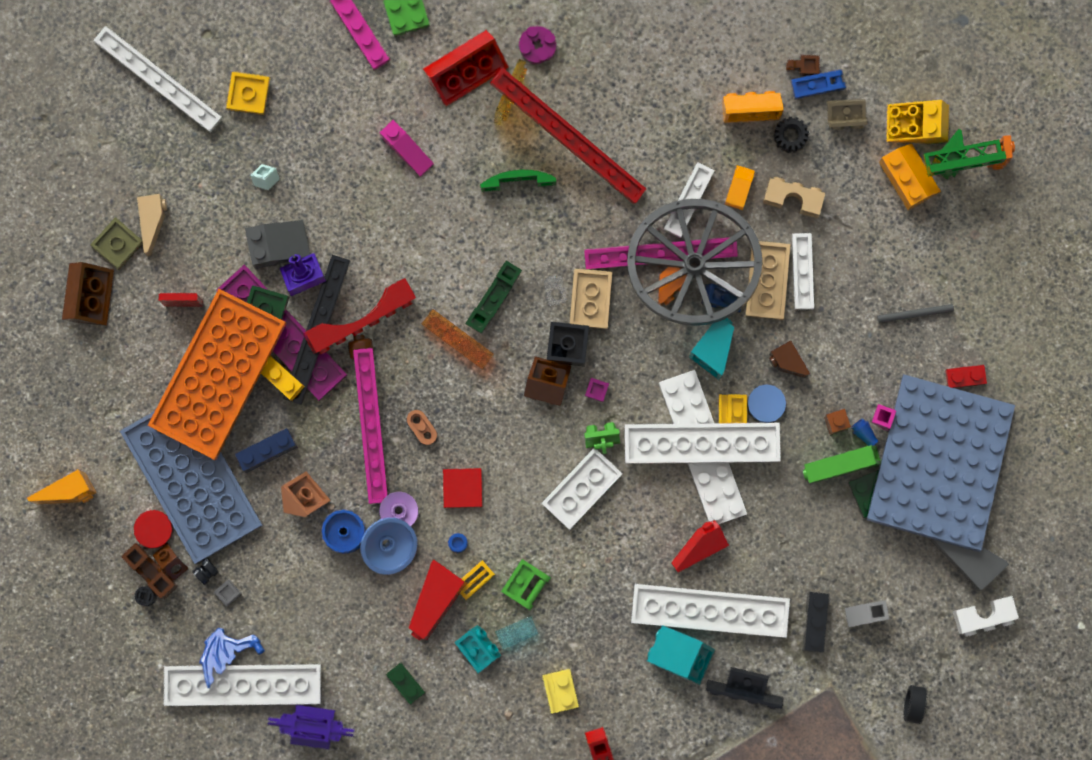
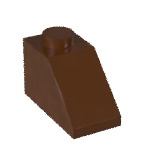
[769,340,810,378]

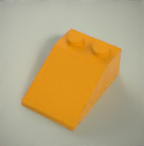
[27,469,97,505]

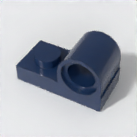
[701,283,741,313]

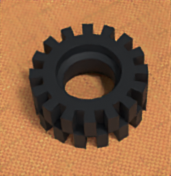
[774,117,809,153]

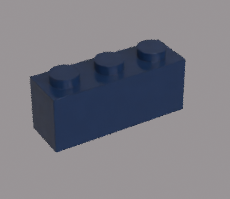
[235,428,298,473]

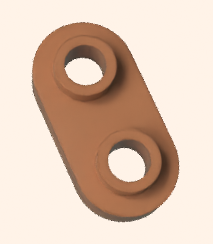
[407,410,437,445]

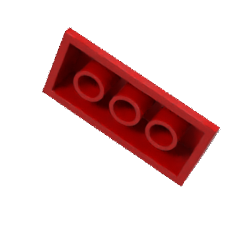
[423,30,509,107]

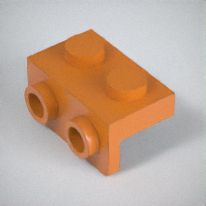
[987,135,1015,170]

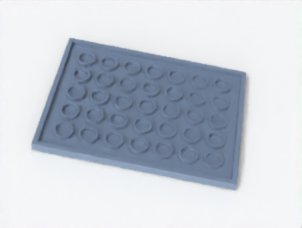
[867,374,1015,552]

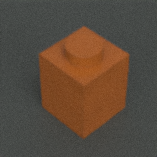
[824,409,851,435]

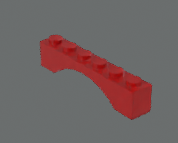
[302,278,416,355]

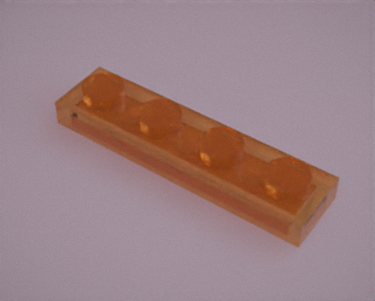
[421,309,494,370]

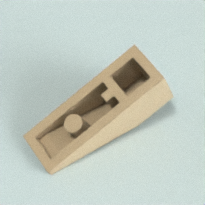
[137,194,167,256]

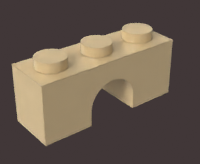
[763,177,825,219]

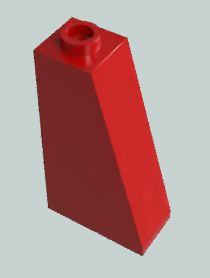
[409,559,467,641]

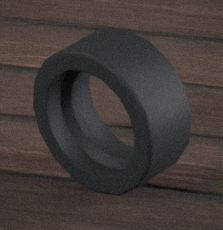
[903,685,927,724]

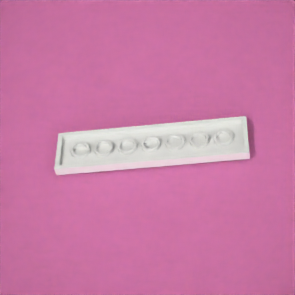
[659,370,747,525]
[625,423,781,464]
[631,584,790,638]
[164,664,321,706]

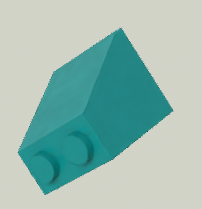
[689,318,734,380]
[647,625,715,685]

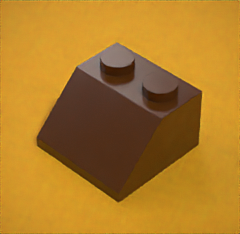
[524,356,572,406]

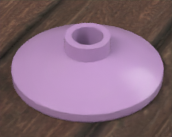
[379,492,418,526]

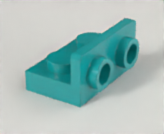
[454,625,501,673]

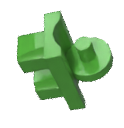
[584,422,620,454]

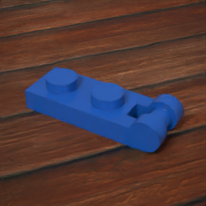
[791,70,846,99]

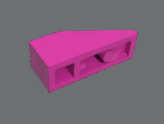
[379,120,434,177]

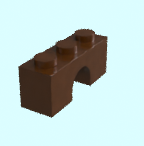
[121,543,178,600]

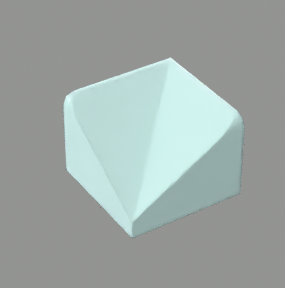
[251,164,279,190]

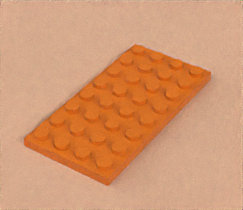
[147,289,287,460]

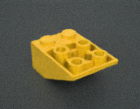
[887,100,949,144]

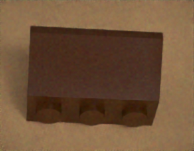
[62,262,114,326]

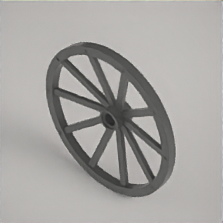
[627,199,762,326]

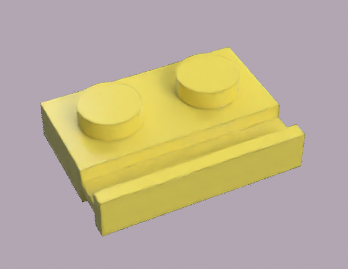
[542,669,579,714]

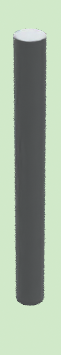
[877,304,954,323]

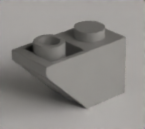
[844,600,889,627]

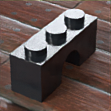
[802,592,829,653]

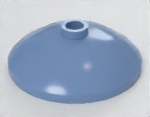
[360,517,417,575]

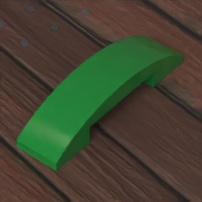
[480,170,556,192]

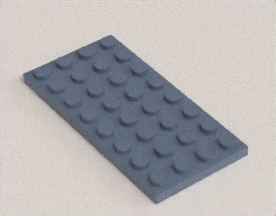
[120,411,263,564]

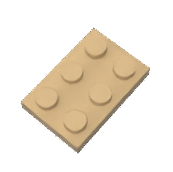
[570,269,612,329]

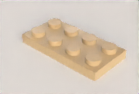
[745,241,791,320]

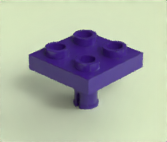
[280,253,326,296]

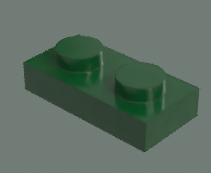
[386,662,426,705]

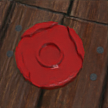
[133,510,173,549]

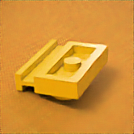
[719,394,747,423]

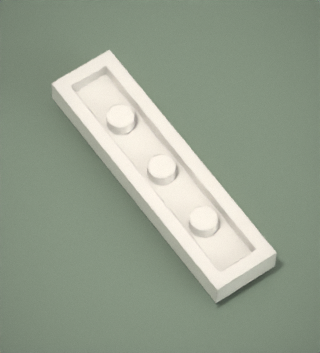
[664,162,714,239]
[792,233,814,310]

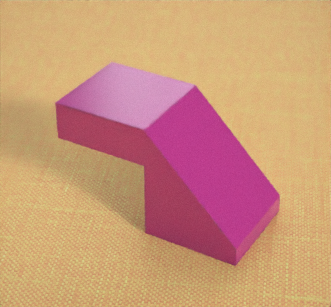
[871,404,896,432]

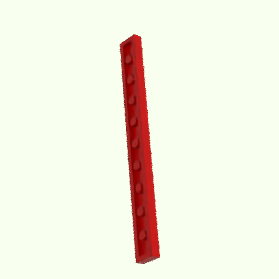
[490,68,646,204]

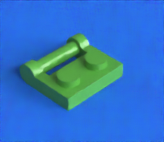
[501,559,551,611]

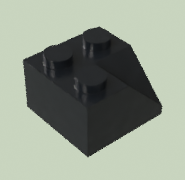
[547,322,589,367]

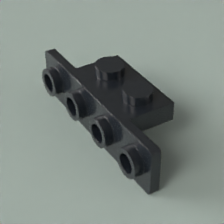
[706,667,783,709]

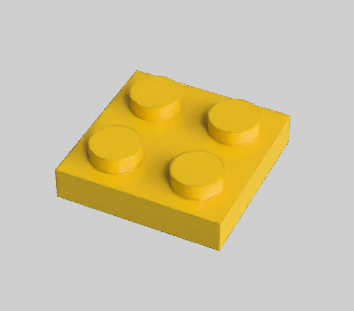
[226,72,270,115]

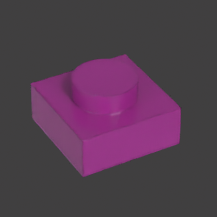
[585,378,609,402]

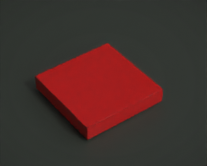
[159,293,203,307]
[443,468,482,508]

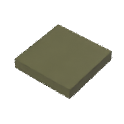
[90,217,143,270]

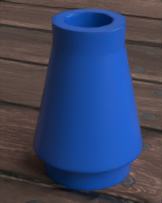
[851,418,878,446]

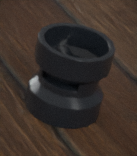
[192,558,219,585]
[134,586,157,606]

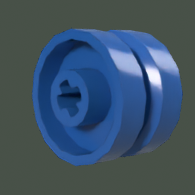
[322,510,366,554]

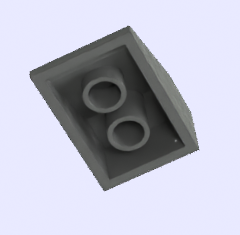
[245,220,310,269]

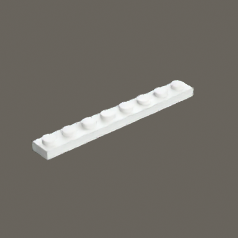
[94,26,222,133]

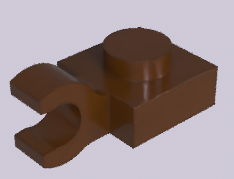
[786,55,820,75]

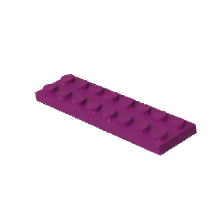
[216,264,348,401]

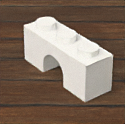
[953,596,1019,637]

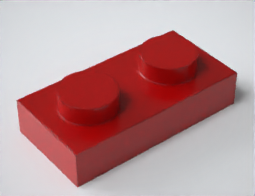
[945,365,987,388]

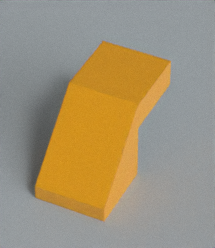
[725,165,755,210]

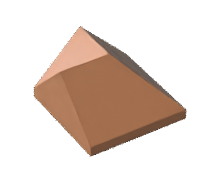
[281,471,331,517]

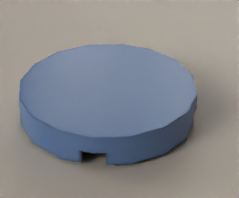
[748,384,786,423]

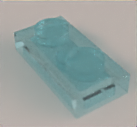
[495,616,538,649]

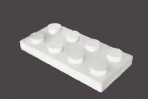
[541,448,622,530]

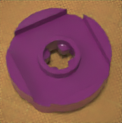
[519,26,556,64]

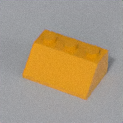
[722,91,783,123]
[879,143,941,210]

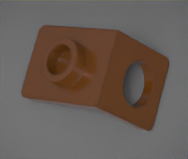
[153,543,188,580]

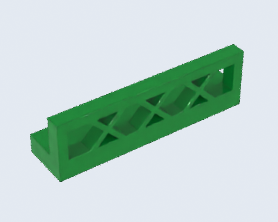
[923,139,1007,177]

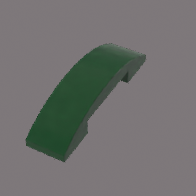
[465,260,522,334]

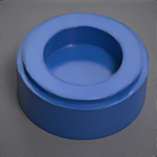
[448,533,468,553]

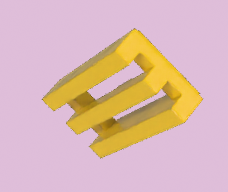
[460,560,495,600]

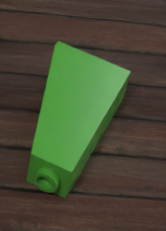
[803,445,881,483]

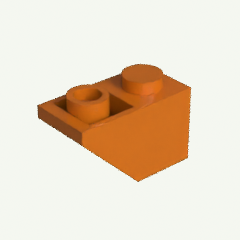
[658,266,687,306]

